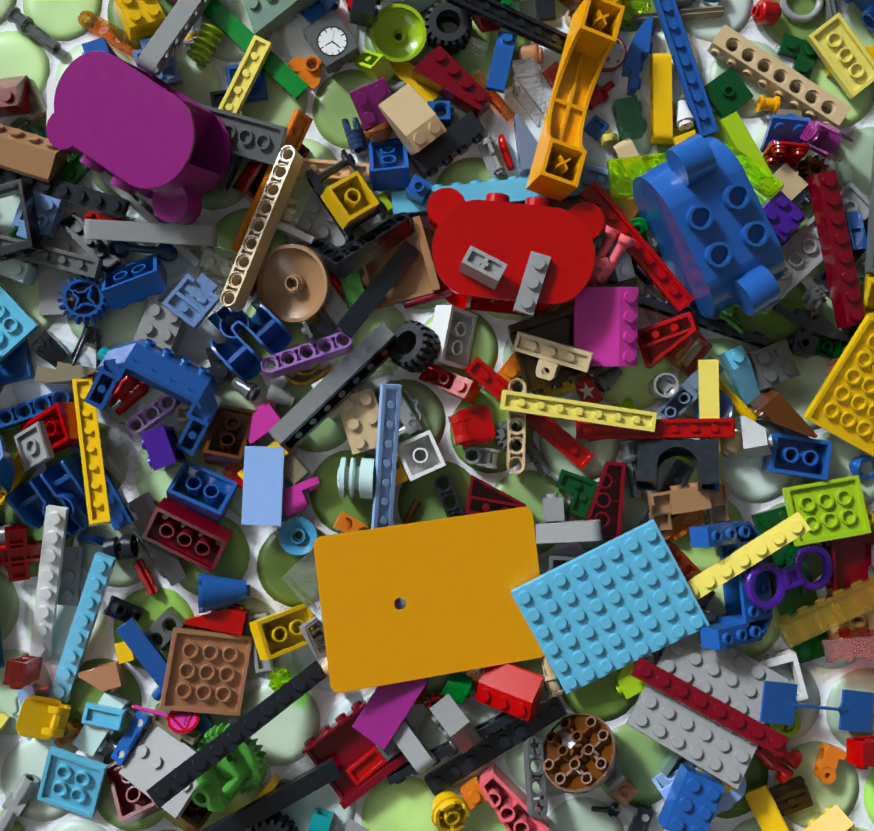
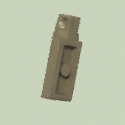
[152,703,202,746]

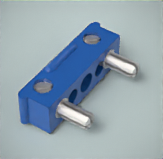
[107,709,153,766]

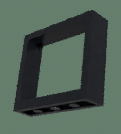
[0,178,43,262]

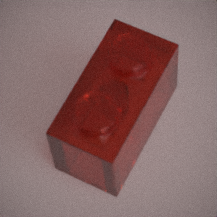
[3,653,43,690]

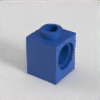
[427,101,454,126]
[406,174,432,206]

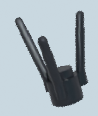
[71,326,103,369]

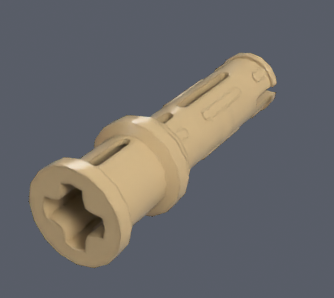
[540,655,564,698]

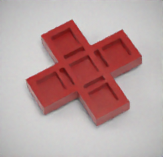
[0,525,42,582]

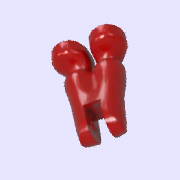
[108,375,150,416]
[754,746,803,784]

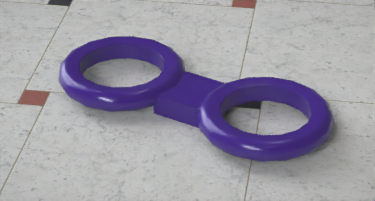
[745,544,833,610]

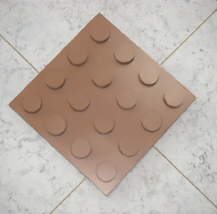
[159,627,253,716]

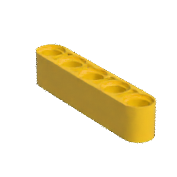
[649,53,673,144]

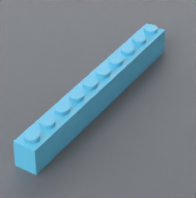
[391,175,583,217]

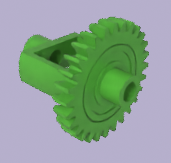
[191,723,269,812]

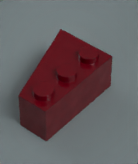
[464,475,526,514]

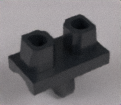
[103,595,144,623]

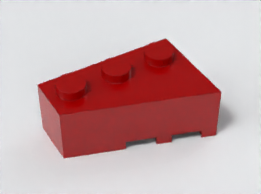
[637,311,700,369]

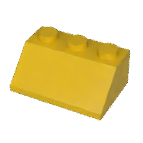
[799,805,857,831]

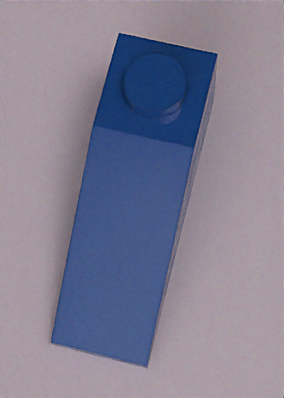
[486,31,517,93]

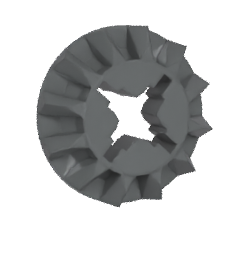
[494,420,521,451]

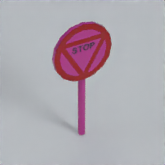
[132,705,200,734]

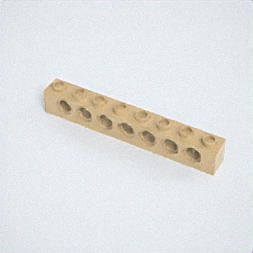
[707,24,852,133]

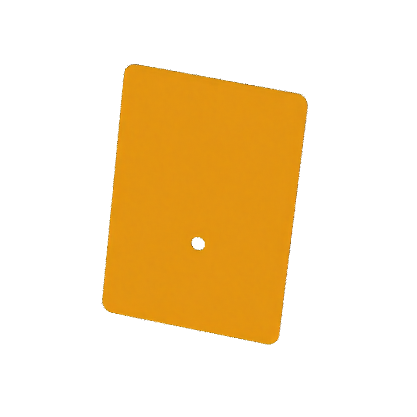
[313,507,545,693]

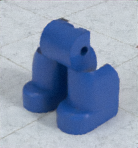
[207,301,292,382]
[5,454,89,540]

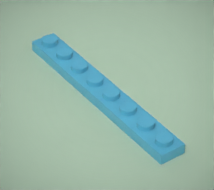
[49,551,116,703]

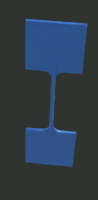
[759,680,874,732]

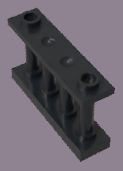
[305,149,387,242]

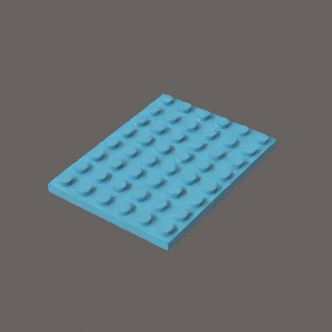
[511,519,710,694]

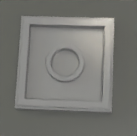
[14,421,55,472]

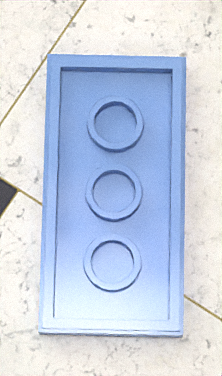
[241,446,285,526]

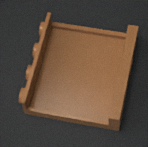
[352,216,440,310]

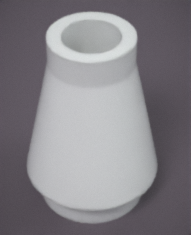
[675,100,695,131]

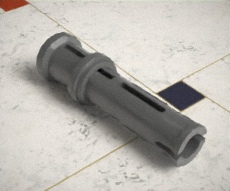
[6,6,61,54]
[618,439,643,498]

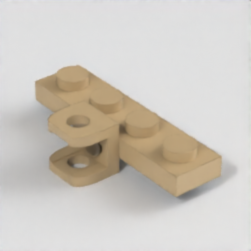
[513,331,594,381]

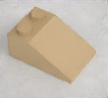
[378,83,447,155]

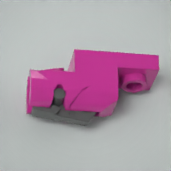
[282,476,322,522]

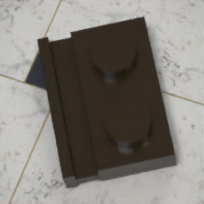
[768,775,814,817]

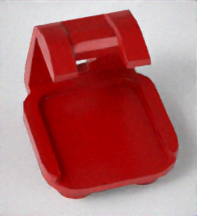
[763,140,809,167]
[448,405,495,447]

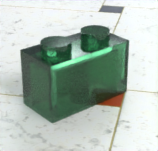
[611,95,647,142]

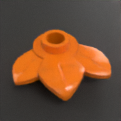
[287,56,322,90]

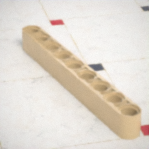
[220,145,303,312]

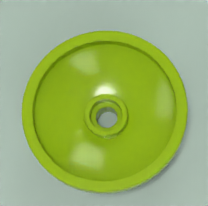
[370,4,427,63]

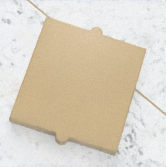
[761,163,809,201]

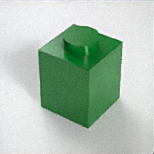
[441,672,473,704]

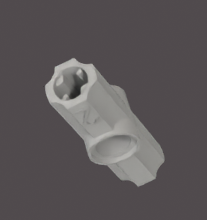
[0,773,40,831]

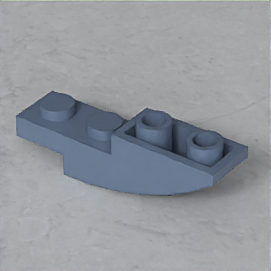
[656,356,725,419]

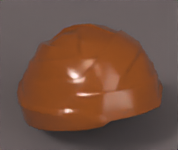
[363,121,393,143]

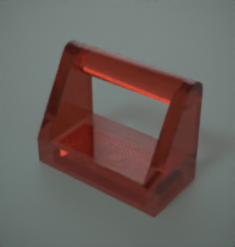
[665,332,712,376]

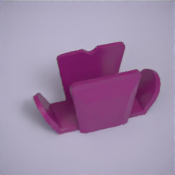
[800,120,854,162]

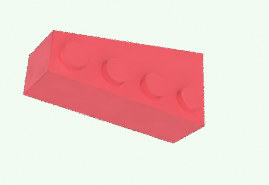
[479,763,550,831]

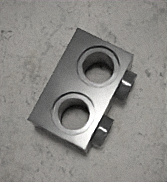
[146,607,186,652]

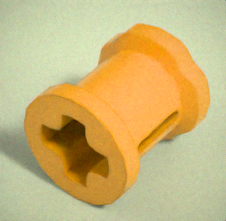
[756,95,780,113]

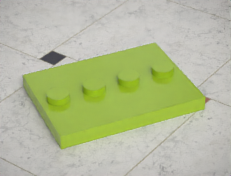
[782,475,872,546]

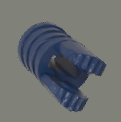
[342,117,367,154]

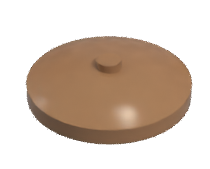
[257,244,330,322]

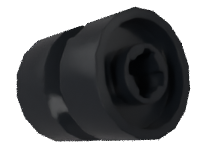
[103,534,139,562]

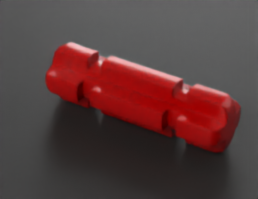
[133,559,159,596]

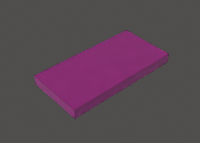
[352,678,429,750]

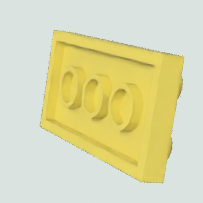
[806,12,874,99]

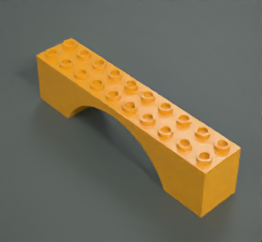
[526,0,625,202]

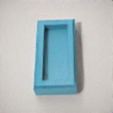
[81,702,126,731]

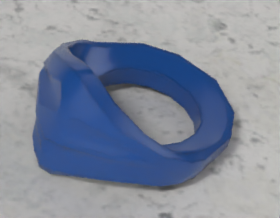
[848,455,874,480]

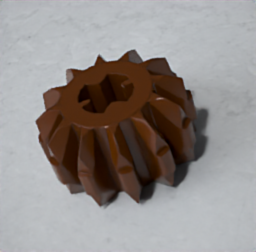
[795,155,830,188]

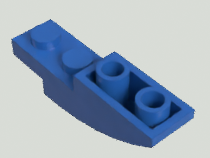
[621,16,655,96]

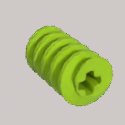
[186,23,225,67]

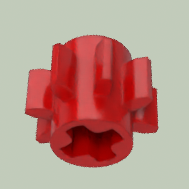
[424,690,443,715]

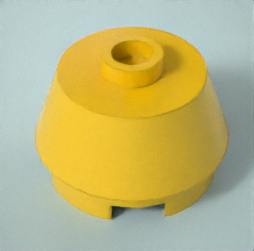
[432,791,470,831]

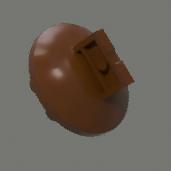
[542,713,617,794]

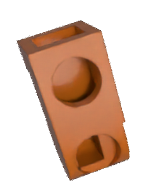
[332,511,371,533]
[813,741,846,784]

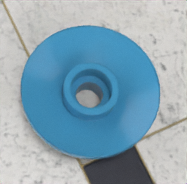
[278,517,317,555]

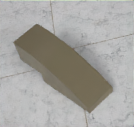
[34,362,99,384]

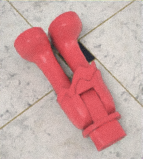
[585,224,636,287]

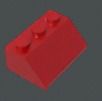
[475,663,545,722]

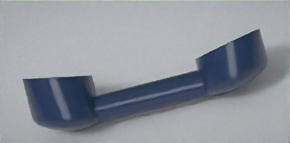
[109,241,178,262]

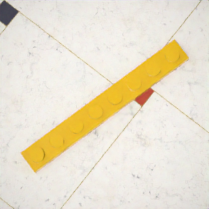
[72,377,111,527]

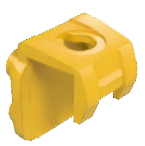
[16,695,71,740]

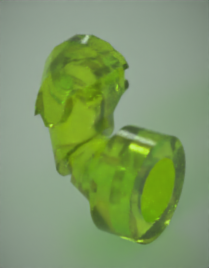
[621,0,651,26]

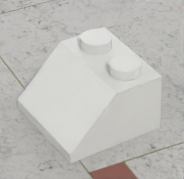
[397,430,446,481]

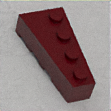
[412,45,493,119]
[586,461,626,540]

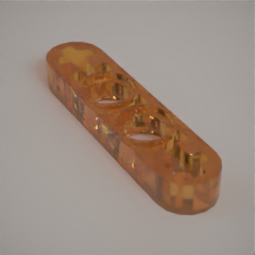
[78,10,142,58]

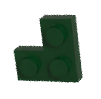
[777,33,817,80]
[555,469,598,519]

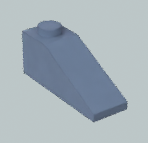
[513,114,538,176]

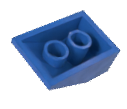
[368,138,411,192]

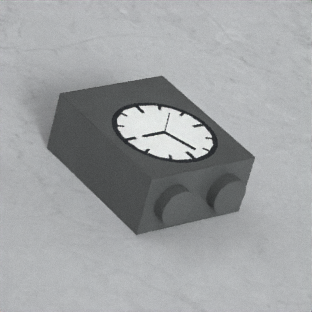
[302,10,360,75]

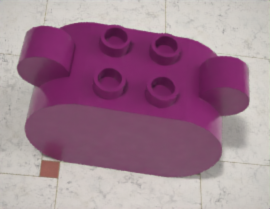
[46,51,231,225]

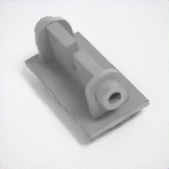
[477,137,509,179]

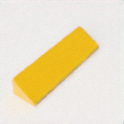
[744,785,789,831]

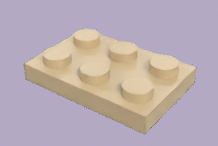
[338,387,379,455]

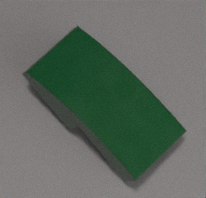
[815,336,848,359]

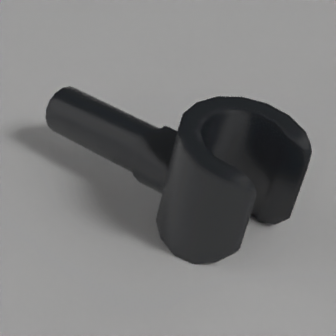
[591,802,620,818]

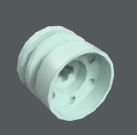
[337,457,375,499]

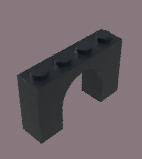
[636,438,719,492]

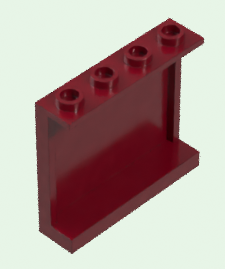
[822,532,874,613]
[302,700,407,809]

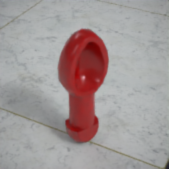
[498,134,515,171]

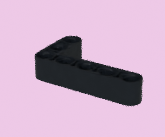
[311,212,414,278]

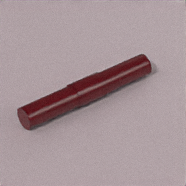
[403,289,452,309]

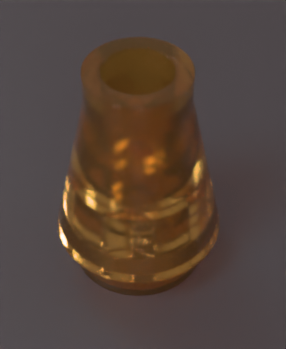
[54,718,83,748]

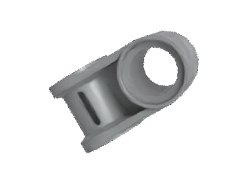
[462,447,501,469]

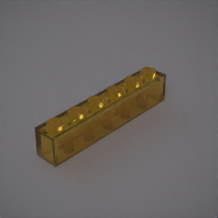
[775,573,874,648]

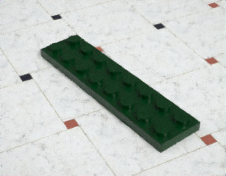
[751,505,834,664]

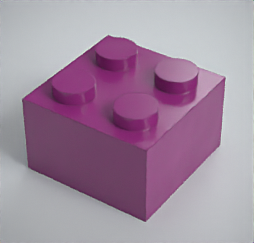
[349,76,392,130]

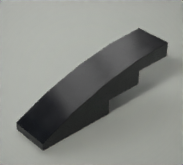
[772,303,851,342]

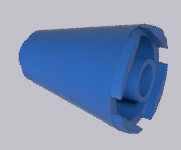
[198,574,250,613]

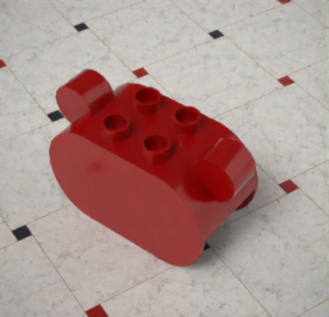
[427,188,605,317]

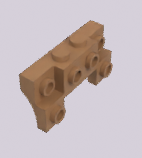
[647,482,730,531]

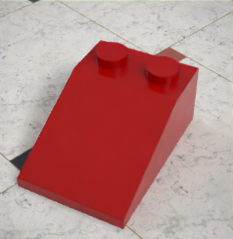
[21,402,79,454]

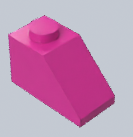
[248,403,281,445]

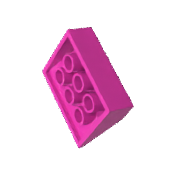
[573,287,638,366]

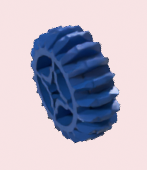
[57,275,111,326]

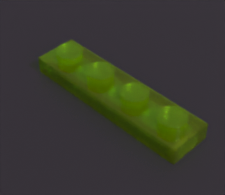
[724,141,784,200]

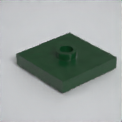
[704,67,754,119]

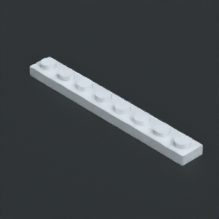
[29,505,69,658]

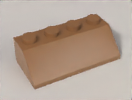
[0,123,67,183]

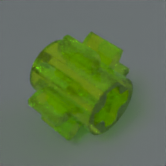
[267,667,292,692]

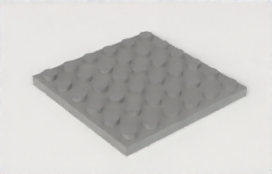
[626,630,789,790]

